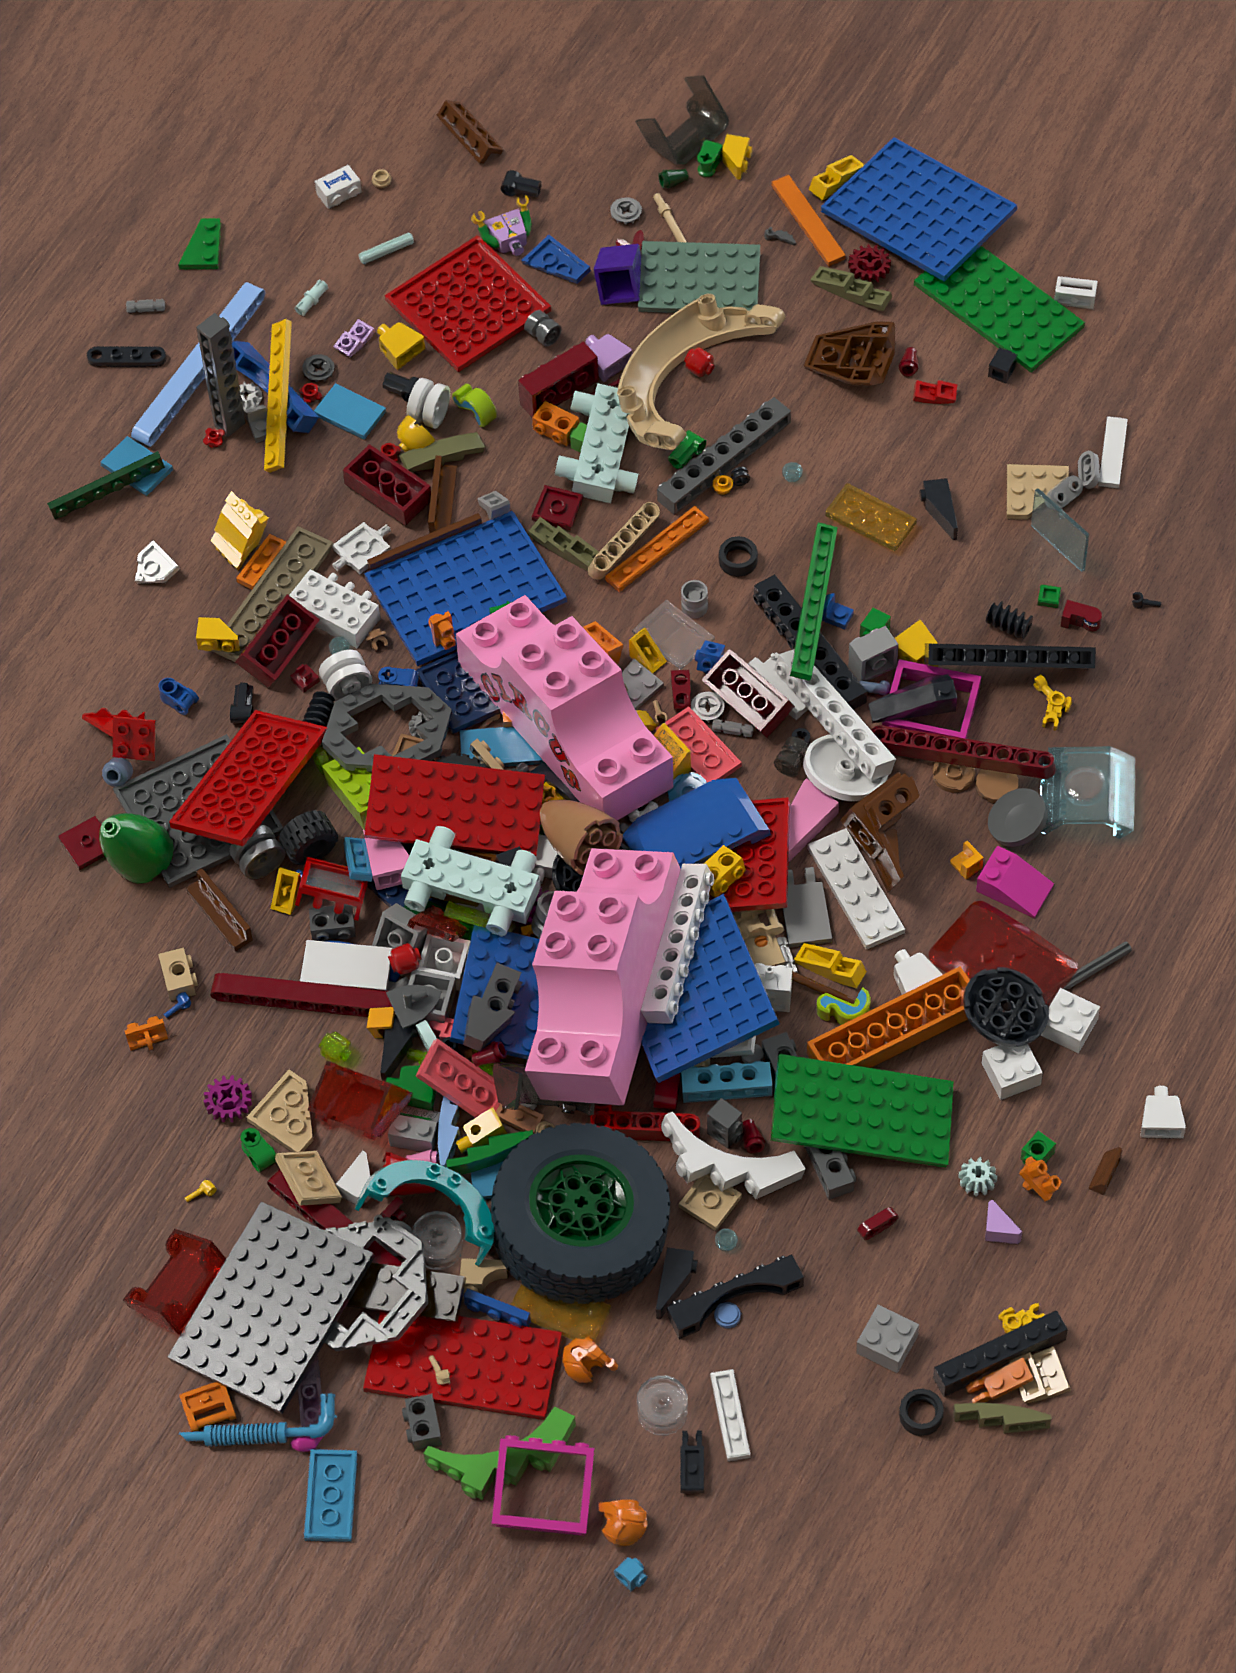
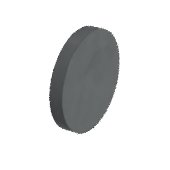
[988,788,1048,847]

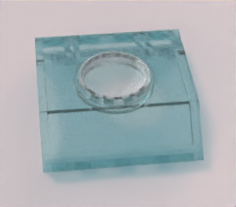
[1040,746,1135,839]

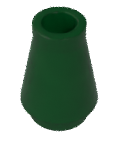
[658,169,689,189]

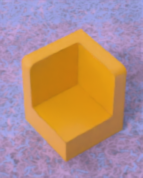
[950,841,984,879]
[367,1007,396,1038]

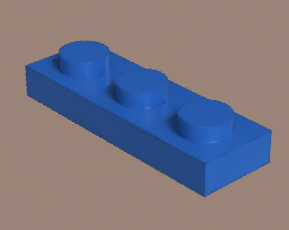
[463,1288,531,1328]

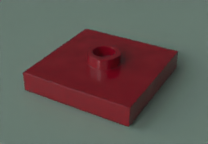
[532,485,584,531]
[58,816,105,870]

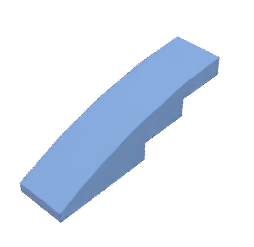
[438,1097,461,1167]

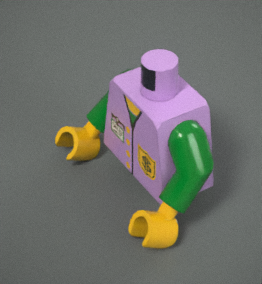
[471,195,532,256]

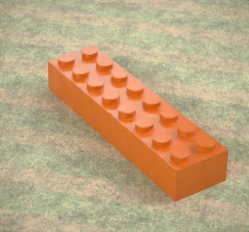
[807,966,970,1068]

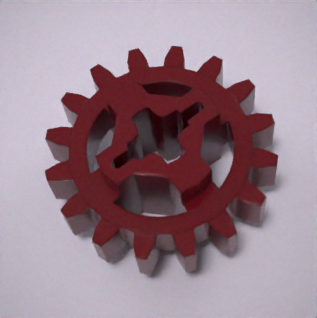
[848,244,891,283]

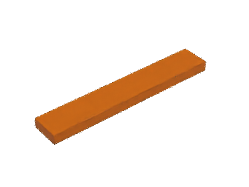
[772,175,846,267]
[605,506,709,592]

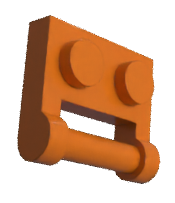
[179,1382,236,1432]

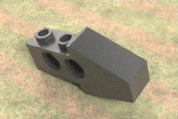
[463,963,522,1051]

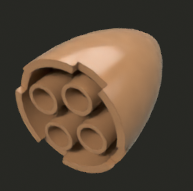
[539,800,623,875]

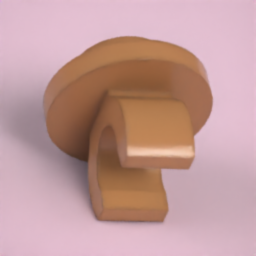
[366,628,388,651]

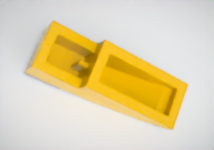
[809,155,864,200]
[794,943,867,988]

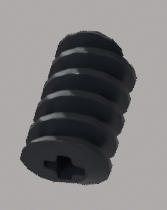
[985,601,1033,639]
[302,691,335,727]

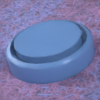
[714,1302,741,1328]

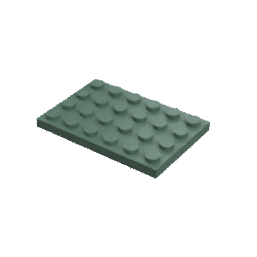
[638,241,760,313]

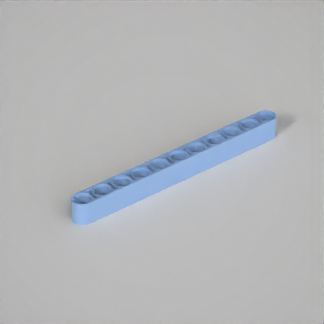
[131,282,265,447]

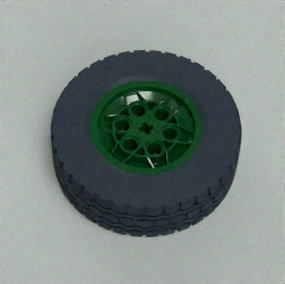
[490,1123,670,1304]

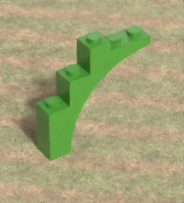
[424,1407,576,1500]

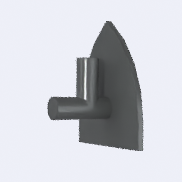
[386,985,442,1029]

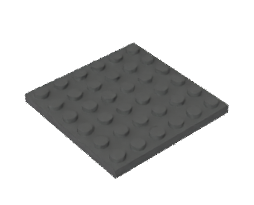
[113,734,283,888]

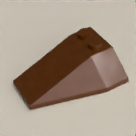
[803,321,895,386]

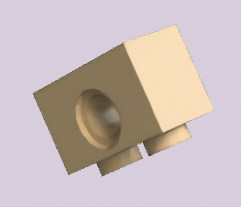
[158,948,198,1001]

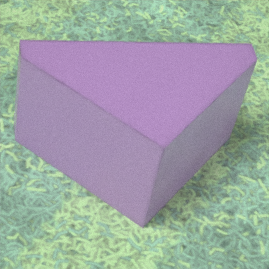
[985,1200,1022,1244]

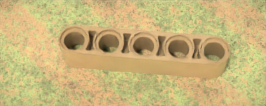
[588,502,660,580]

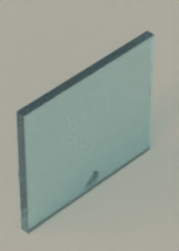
[1031,488,1090,572]

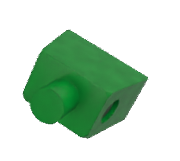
[386,1065,436,1111]

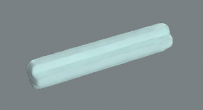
[359,233,414,264]

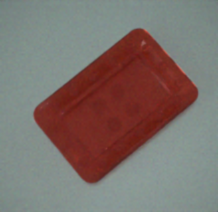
[929,901,1078,1011]

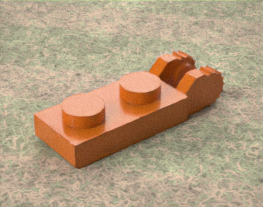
[966,1358,1034,1403]

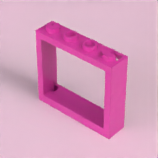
[882,659,981,739]
[491,1435,594,1536]

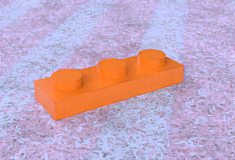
[236,534,286,590]

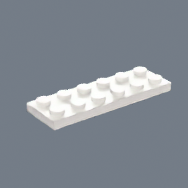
[808,828,905,950]

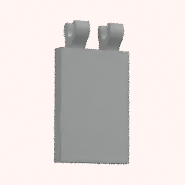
[782,867,832,948]

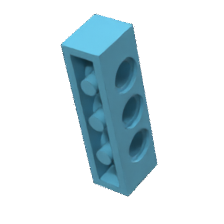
[681,1061,772,1103]

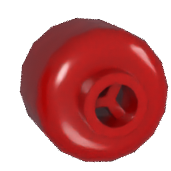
[684,347,715,377]
[388,943,422,975]

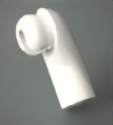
[628,801,658,822]

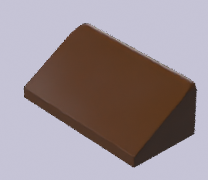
[1089,1147,1123,1195]

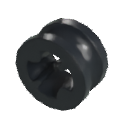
[730,467,751,486]
[791,728,810,750]

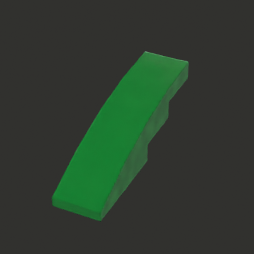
[446,1130,533,1175]

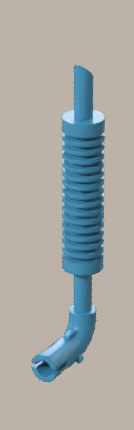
[178,1394,337,1446]

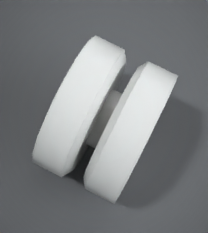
[406,378,451,429]
[319,650,372,701]

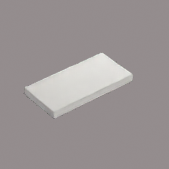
[300,940,393,991]

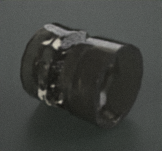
[774,736,809,777]

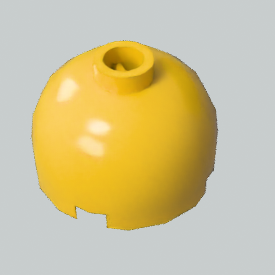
[397,415,435,452]

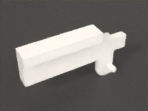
[748,652,808,720]

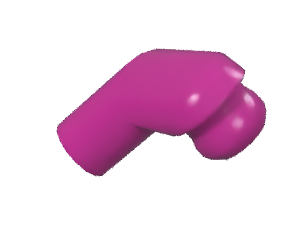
[291,1436,324,1452]

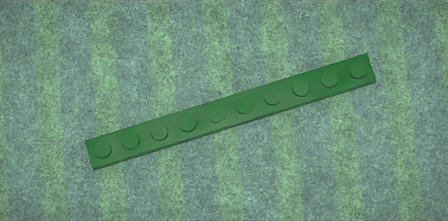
[790,522,838,681]

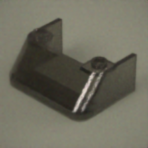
[635,75,729,165]
[492,1062,595,1116]

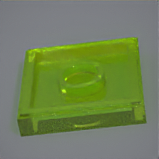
[444,901,490,928]

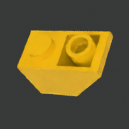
[722,134,752,180]
[196,617,240,652]

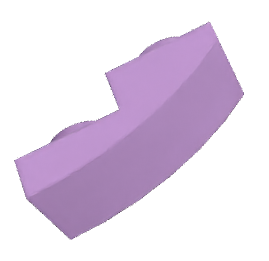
[333,319,375,357]

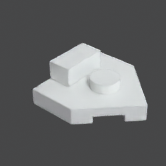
[135,541,180,584]

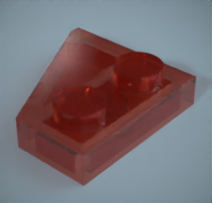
[407,905,467,942]

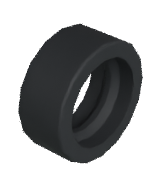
[719,536,758,577]
[899,1388,944,1436]

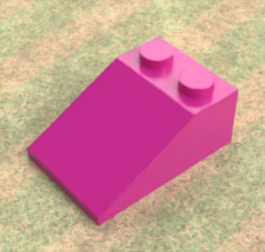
[976,846,1054,918]

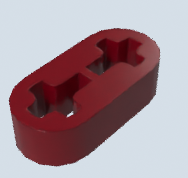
[857,1207,899,1240]

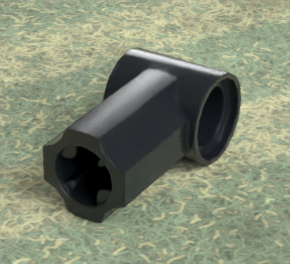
[500,170,542,198]
[382,372,419,402]
[230,683,254,723]

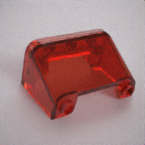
[308,1060,413,1141]
[123,1229,226,1335]

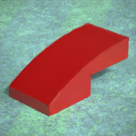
[913,380,957,404]

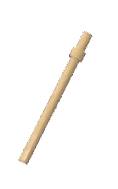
[653,193,687,242]

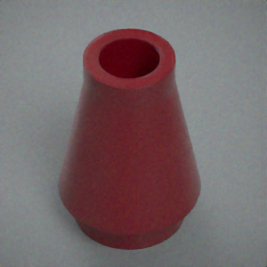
[898,347,918,377]
[472,1041,507,1067]
[742,1119,765,1154]

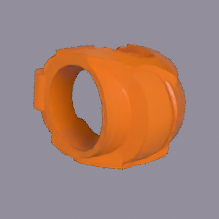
[562,1336,618,1383]
[599,1500,647,1546]

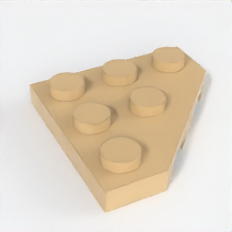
[1006,464,1069,520]
[247,1070,313,1152]

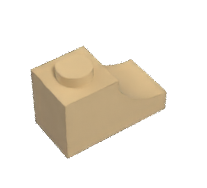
[460,1258,508,1294]

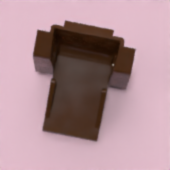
[840,772,920,893]

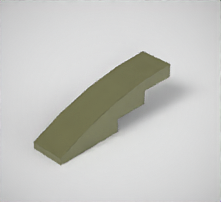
[811,266,892,311]
[400,432,485,472]
[527,517,602,571]
[953,1403,1051,1434]

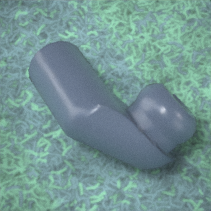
[860,680,890,695]

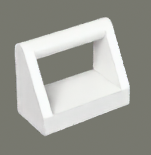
[1055,276,1097,309]

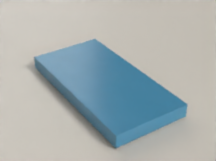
[460,727,544,767]
[304,1449,358,1542]

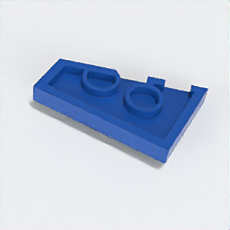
[521,235,591,284]

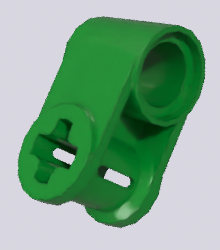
[697,140,724,177]
[241,1128,277,1173]

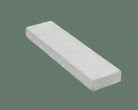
[1098,417,1128,488]
[710,1369,750,1462]

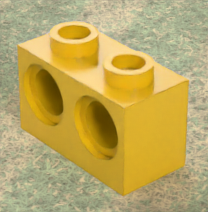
[704,845,746,898]

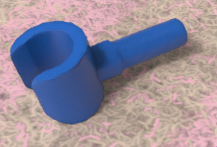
[163,992,191,1018]

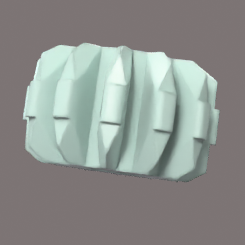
[958,1157,997,1196]

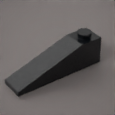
[869,674,957,723]

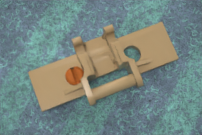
[732,909,785,966]

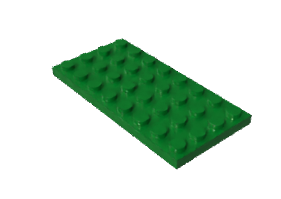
[914,246,1085,373]
[771,1054,954,1168]

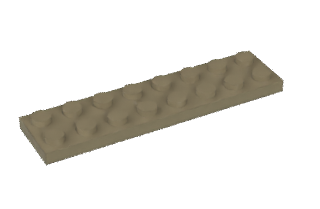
[212,526,333,662]

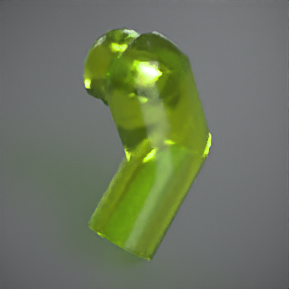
[407,1048,427,1065]

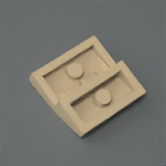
[1009,1346,1071,1403]

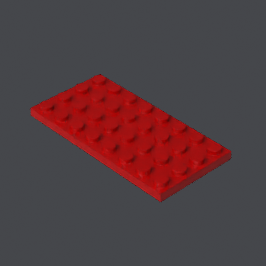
[169,710,327,847]
[364,754,545,856]
[363,1311,562,1420]

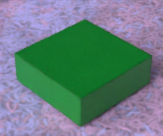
[1037,584,1061,608]

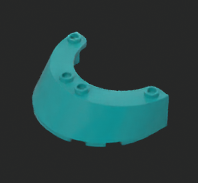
[355,1160,494,1266]

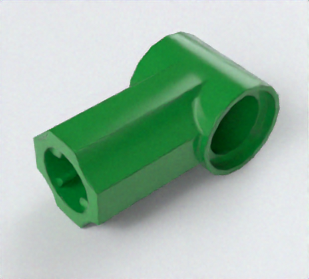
[668,430,707,469]

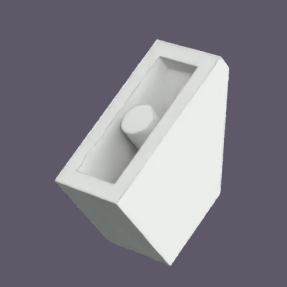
[336,1151,371,1205]

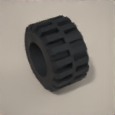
[279,810,338,865]

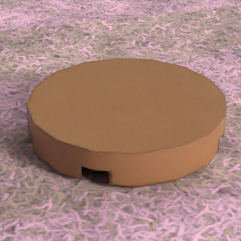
[932,762,975,793]
[976,769,1018,803]

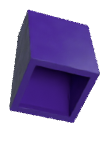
[593,244,641,305]

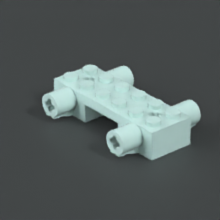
[555,383,638,503]
[401,826,541,936]

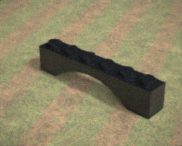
[667,1254,804,1339]
[933,1310,1068,1397]

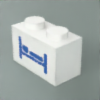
[315,165,361,209]

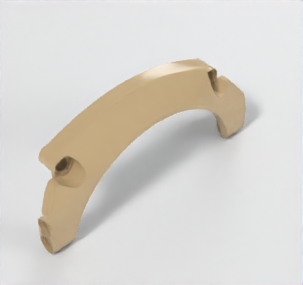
[617,294,785,450]

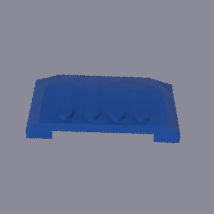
[623,778,771,868]

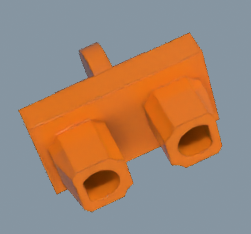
[428,611,456,650]
[124,1016,168,1051]
[1019,1156,1062,1201]

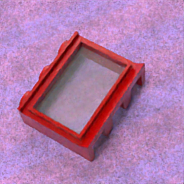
[295,857,368,921]

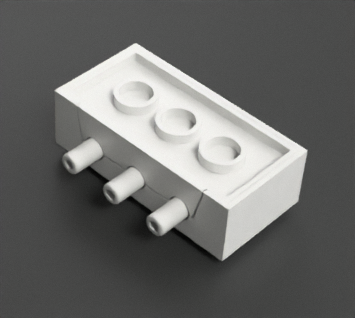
[290,569,380,648]
[755,963,792,1012]

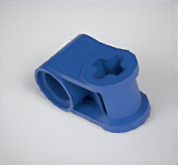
[378,667,419,687]
[159,678,199,715]

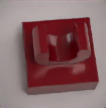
[290,664,320,693]
[380,1196,407,1221]

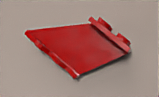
[82,708,156,761]

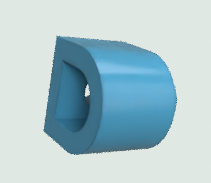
[614,1557,647,1591]

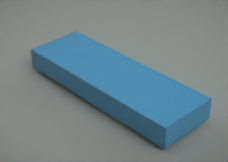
[343,837,373,882]

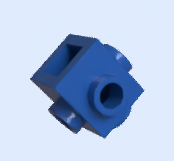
[695,640,725,674]

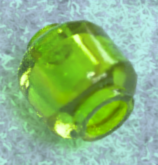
[318,1031,352,1064]

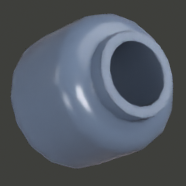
[102,758,133,787]

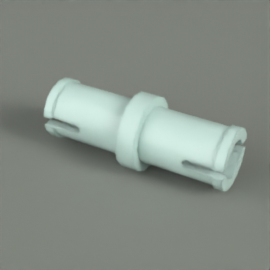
[294,280,328,316]

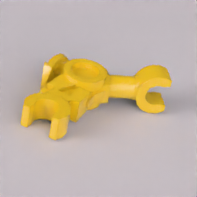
[1033,674,1072,730]
[998,1303,1045,1334]

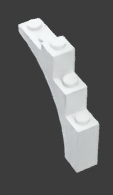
[661,1111,805,1200]

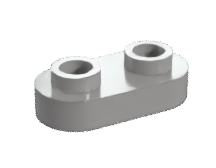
[1078,451,1100,489]
[1047,476,1083,509]

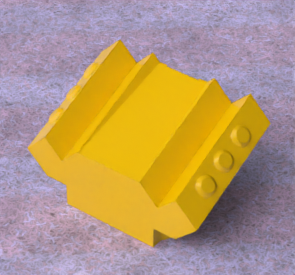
[210,491,269,570]

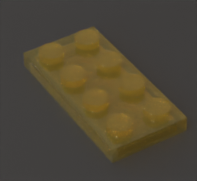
[825,483,917,551]
[510,1284,611,1341]

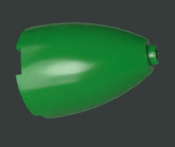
[99,813,174,884]

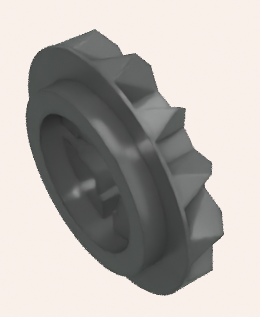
[302,354,335,383]

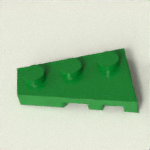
[178,218,221,270]

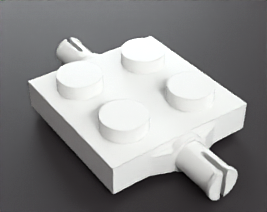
[332,522,391,574]

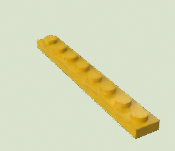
[264,319,292,473]

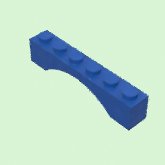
[232,341,319,433]

